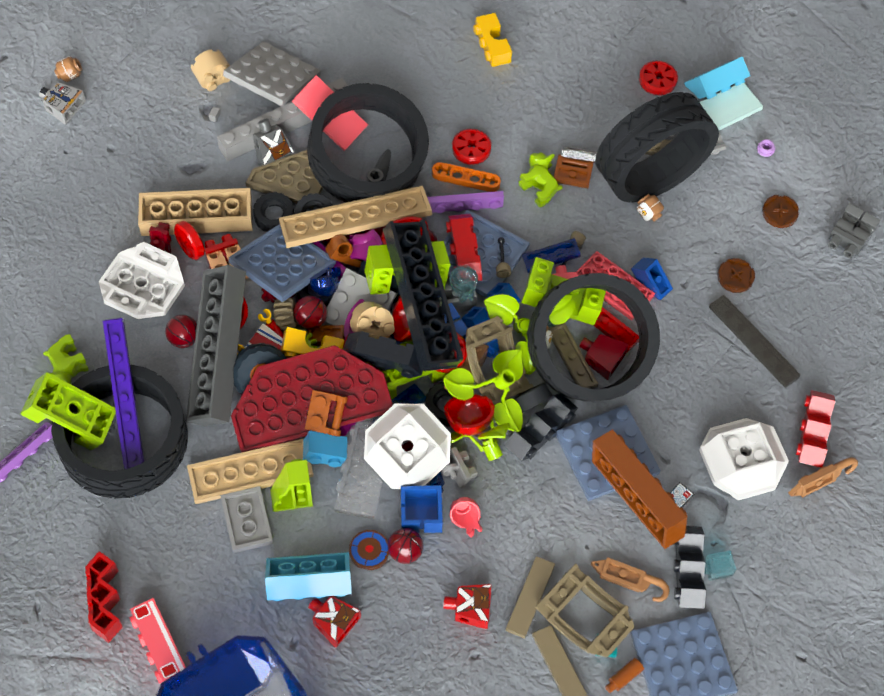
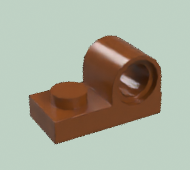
[325,234,363,268]

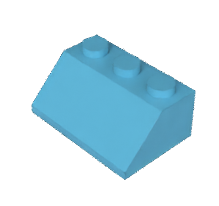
[684,57,750,100]

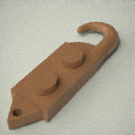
[788,457,858,498]
[591,557,670,602]

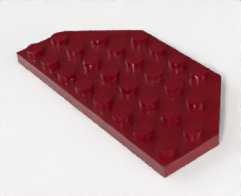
[231,345,393,453]

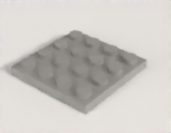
[223,41,321,106]

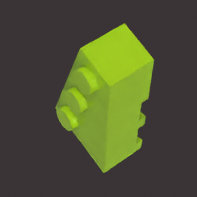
[270,459,313,512]

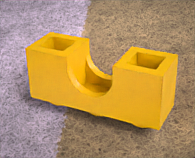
[473,13,512,67]
[281,327,344,358]

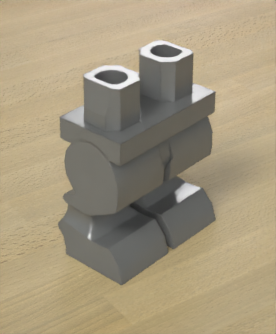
[828,203,880,259]

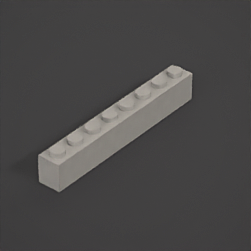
[217,78,348,162]

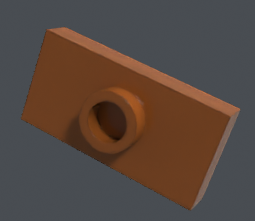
[307,325,345,346]

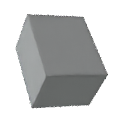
[209,107,221,122]

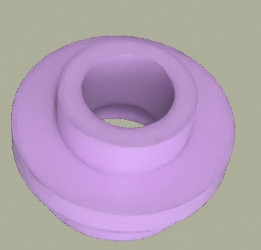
[757,139,775,157]

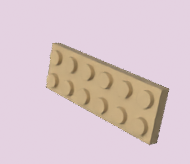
[187,438,314,504]

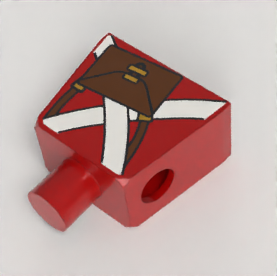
[443,584,492,629]
[308,596,361,648]

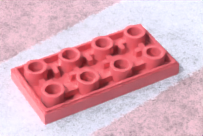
[292,75,368,151]
[576,251,655,321]

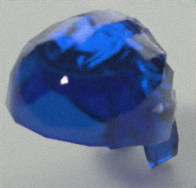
[310,266,341,296]

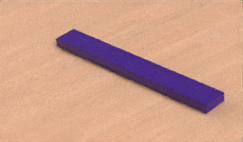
[103,318,144,469]

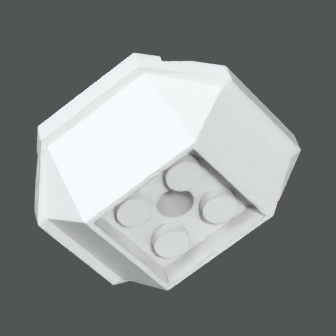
[99,242,185,319]
[364,404,451,489]
[699,418,789,500]

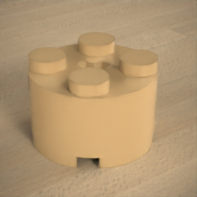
[191,49,230,92]
[350,302,395,339]

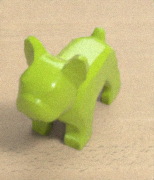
[519,152,563,207]
[43,334,89,384]

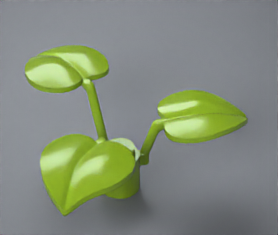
[484,294,574,375]
[443,350,523,432]
[450,420,510,461]

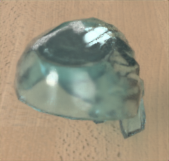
[449,265,478,304]

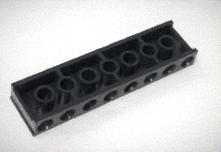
[383,219,464,371]

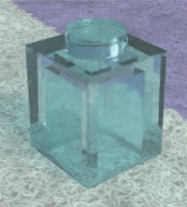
[704,550,736,581]

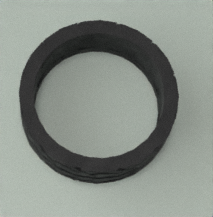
[307,83,429,203]
[595,92,719,203]
[527,273,660,401]
[51,364,188,499]

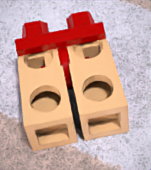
[204,234,249,279]

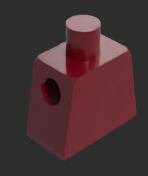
[579,334,629,380]

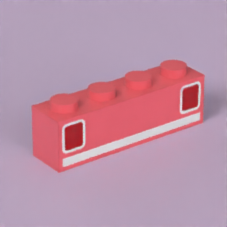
[129,598,190,688]

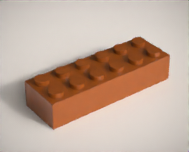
[592,429,687,549]

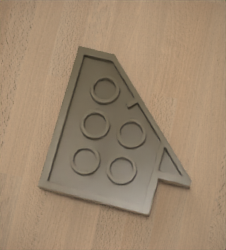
[245,150,334,209]

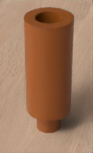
[605,658,644,693]

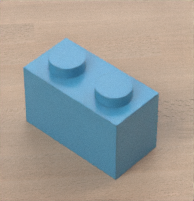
[303,431,347,467]

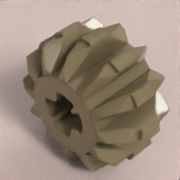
[273,298,297,330]

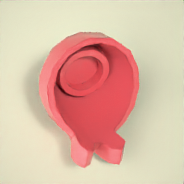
[450,497,483,537]

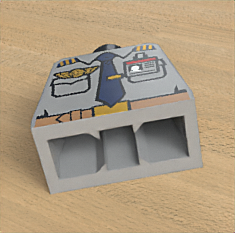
[39,83,86,125]

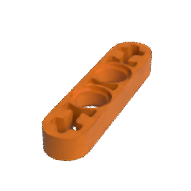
[432,162,501,192]

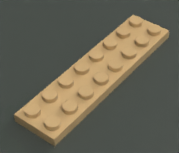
[279,186,432,248]

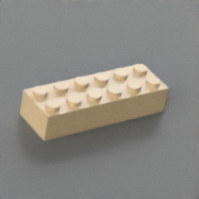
[138,188,253,236]

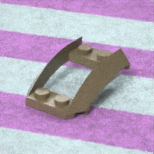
[466,316,534,406]
[535,564,634,658]

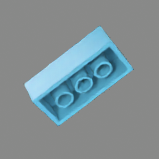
[265,552,351,601]

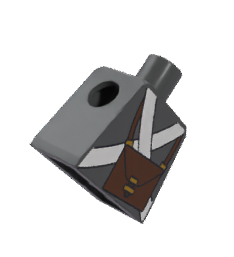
[253,119,294,165]

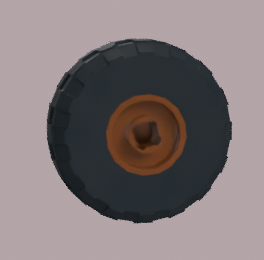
[233,343,287,395]

